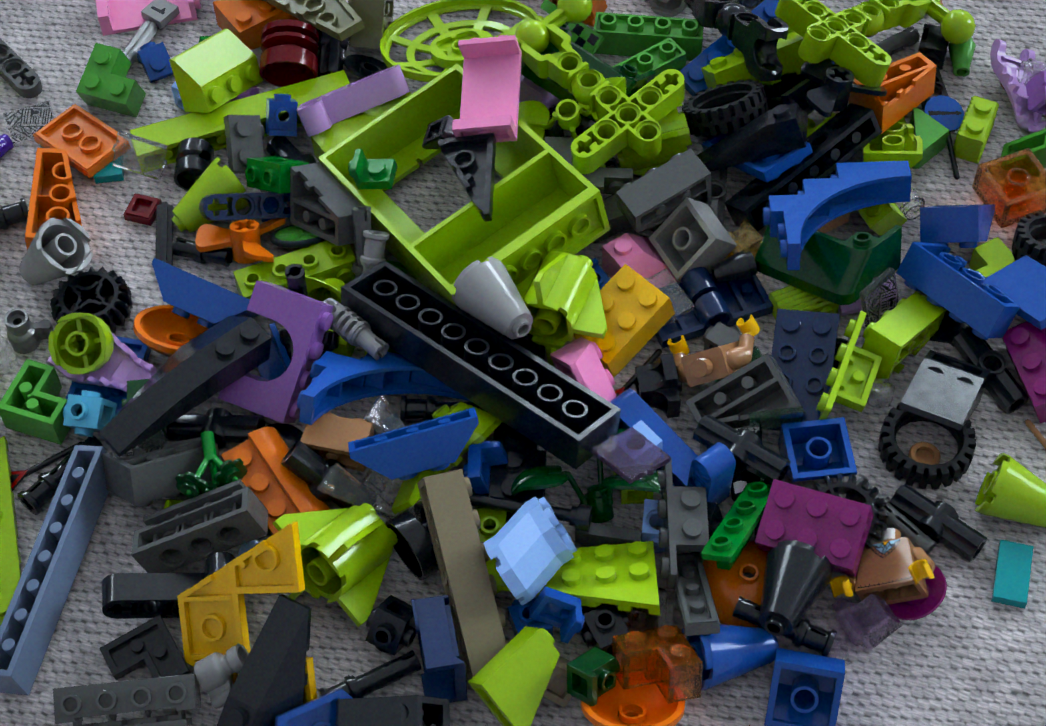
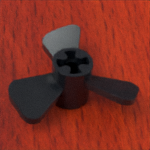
[800,58,887,118]

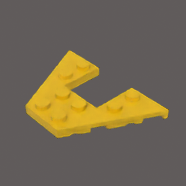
[177,521,317,704]

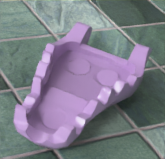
[990,39,1046,132]
[46,333,157,392]

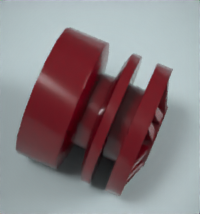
[259,19,319,87]

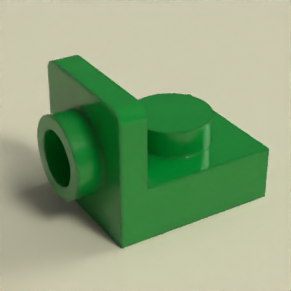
[348,149,398,190]

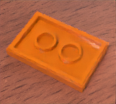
[33,104,132,178]

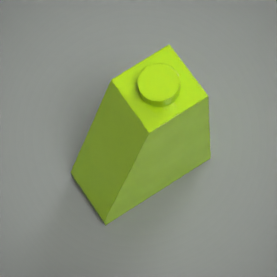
[468,626,560,726]

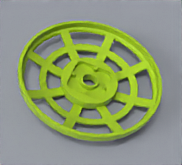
[380,0,538,82]

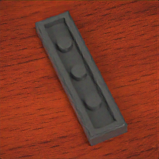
[674,552,720,636]

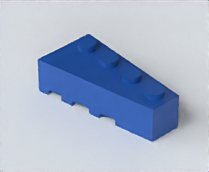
[896,242,1021,340]

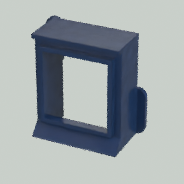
[411,594,468,703]

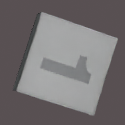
[141,0,180,29]

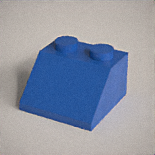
[920,204,995,248]
[778,417,857,482]
[764,647,845,726]

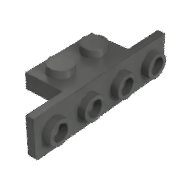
[657,458,709,589]

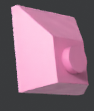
[602,233,679,290]

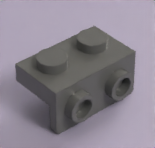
[224,115,267,174]

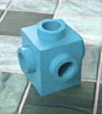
[63,390,117,437]

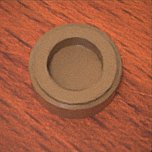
[908,442,941,465]

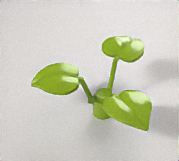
[518,77,626,168]

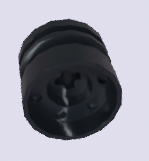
[385,501,439,580]

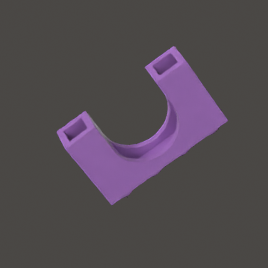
[218,280,334,424]

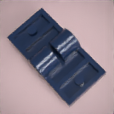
[655,267,774,349]
[762,309,840,431]

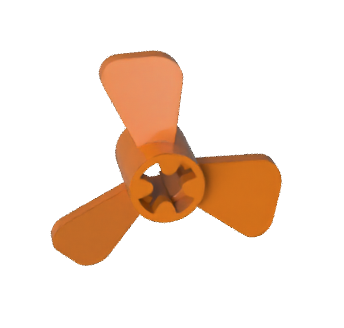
[195,218,286,264]

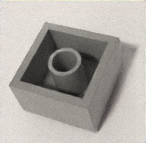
[648,197,737,281]

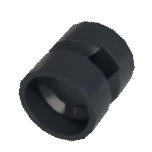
[174,138,214,191]

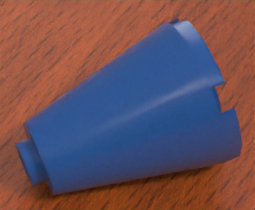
[680,624,779,691]

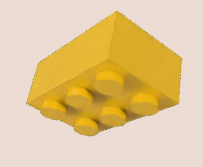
[570,264,675,378]

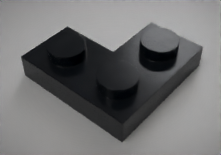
[99,615,191,680]

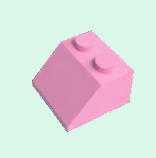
[549,337,616,403]

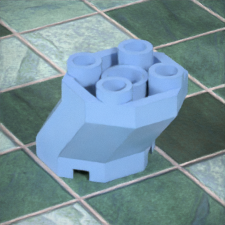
[483,496,577,606]

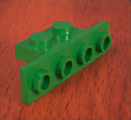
[701,482,772,570]

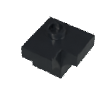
[634,353,682,418]

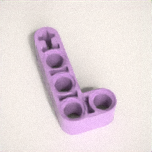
[297,65,410,137]

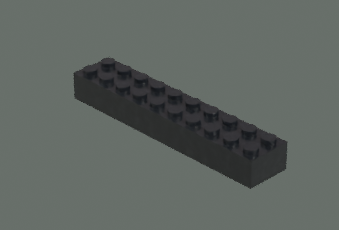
[341,260,621,470]

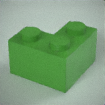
[76,43,146,118]
[0,359,71,445]

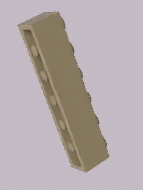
[417,469,510,680]

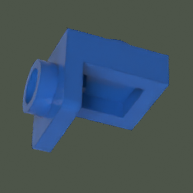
[137,42,173,83]
[463,441,508,494]
[529,586,585,644]

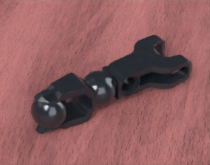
[684,0,789,81]

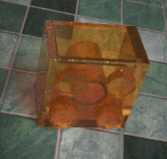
[972,148,1046,228]

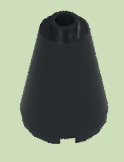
[759,540,833,636]

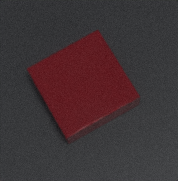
[123,193,162,226]

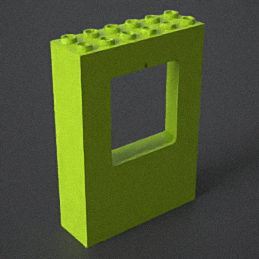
[318,63,610,306]

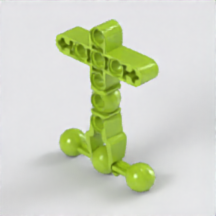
[515,0,685,174]
[775,0,976,87]

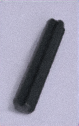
[155,202,174,266]

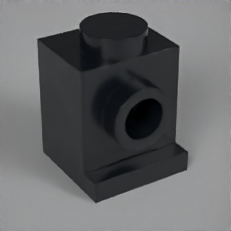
[918,24,949,70]

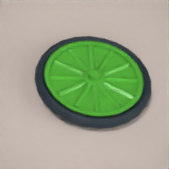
[270,224,325,248]

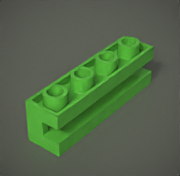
[594,12,704,61]
[613,37,687,79]

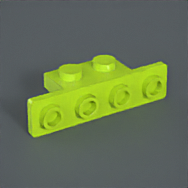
[816,310,882,420]

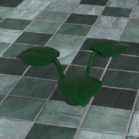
[511,427,660,523]

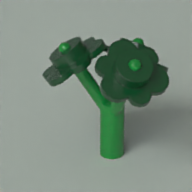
[175,431,247,498]

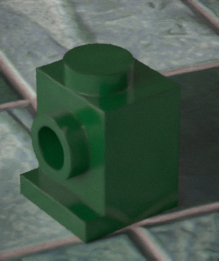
[567,647,620,707]

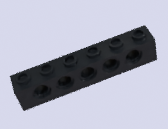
[724,103,882,234]

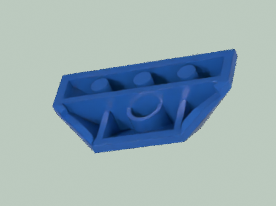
[152,258,260,329]
[348,407,479,480]

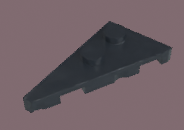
[438,133,496,222]

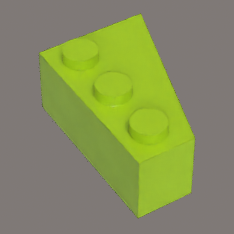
[862,291,947,392]

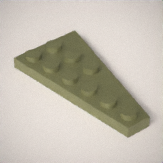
[263,0,365,41]

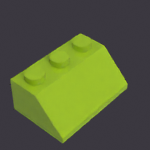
[169,29,263,113]

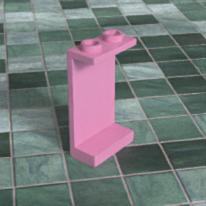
[96,0,201,36]
[452,35,522,143]

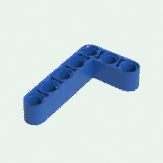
[611,389,736,505]

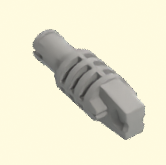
[323,298,389,360]

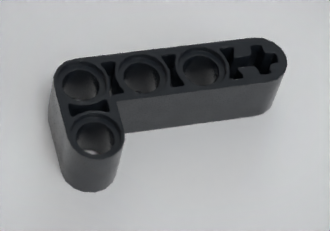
[102,552,235,619]

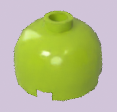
[48,313,114,374]

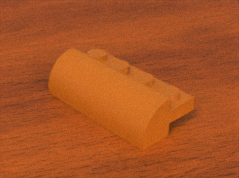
[221,427,331,536]

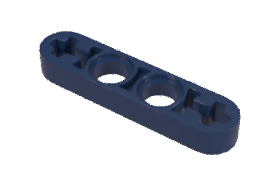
[199,192,291,221]

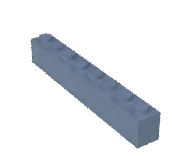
[0,445,109,696]

